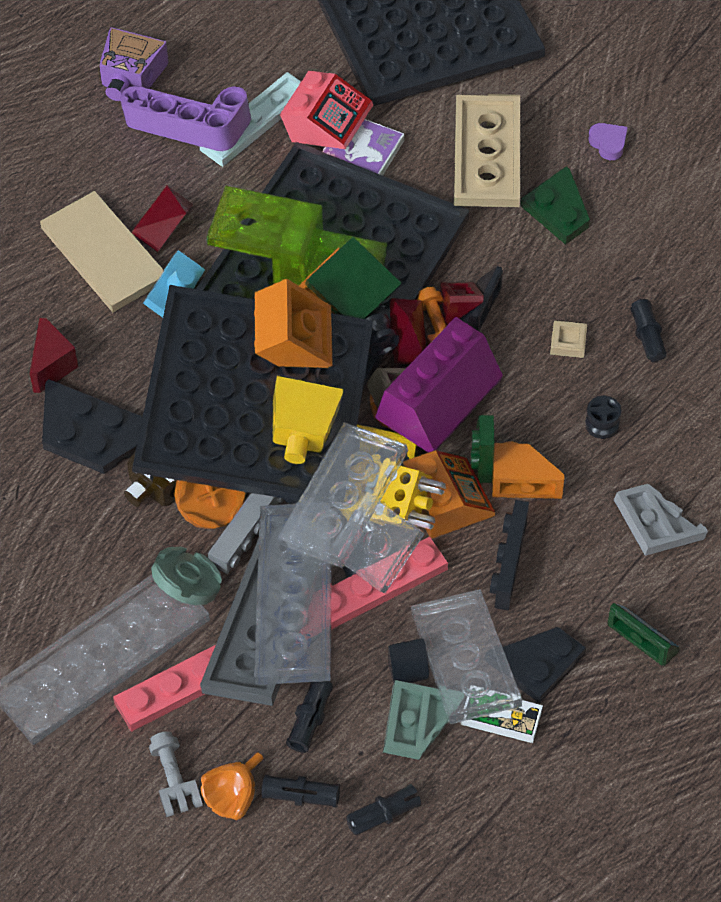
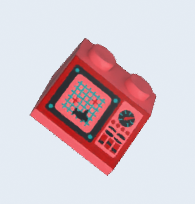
[280,71,373,149]

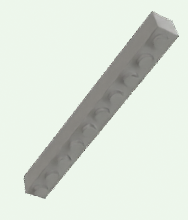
[208,493,284,574]

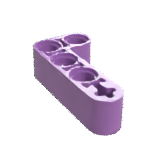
[120,86,251,151]

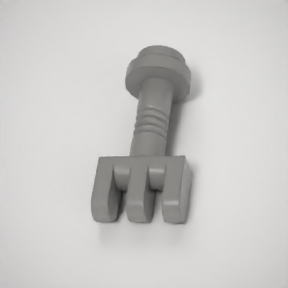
[149,731,203,817]

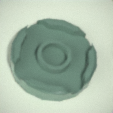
[151,547,222,605]

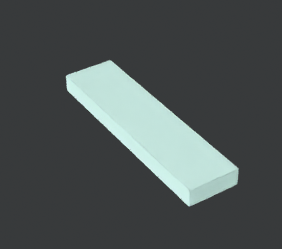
[200,72,301,167]

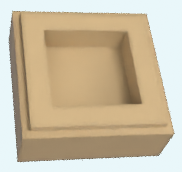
[550,321,587,358]

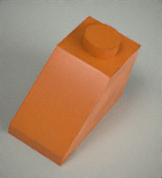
[492,441,564,499]

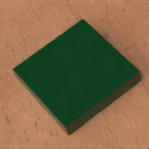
[305,237,401,319]

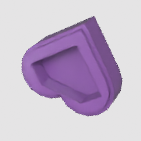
[588,123,627,160]

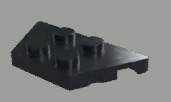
[42,379,142,474]

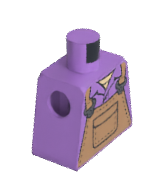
[100,27,168,101]

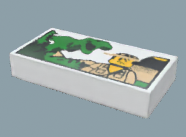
[461,687,543,743]

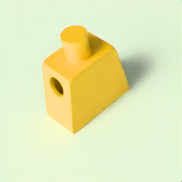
[273,376,343,464]

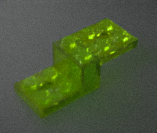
[206,186,387,286]

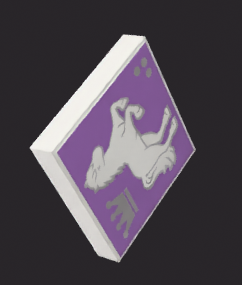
[322,119,404,176]

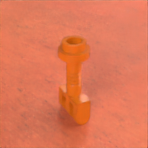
[417,287,447,345]

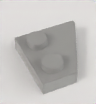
[614,484,708,556]

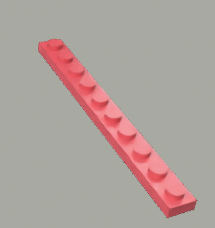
[113,536,448,732]

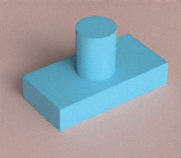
[143,250,205,318]

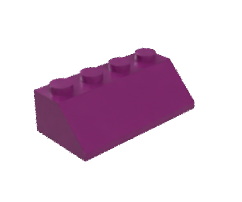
[375,317,503,453]

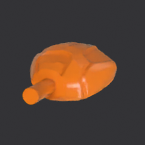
[201,752,263,820]

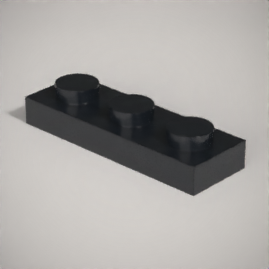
[490,500,529,611]

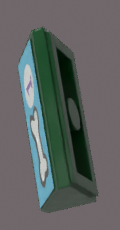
[607,603,679,666]

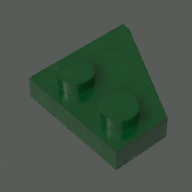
[521,166,590,245]
[471,415,494,483]

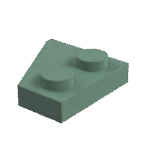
[383,680,465,760]

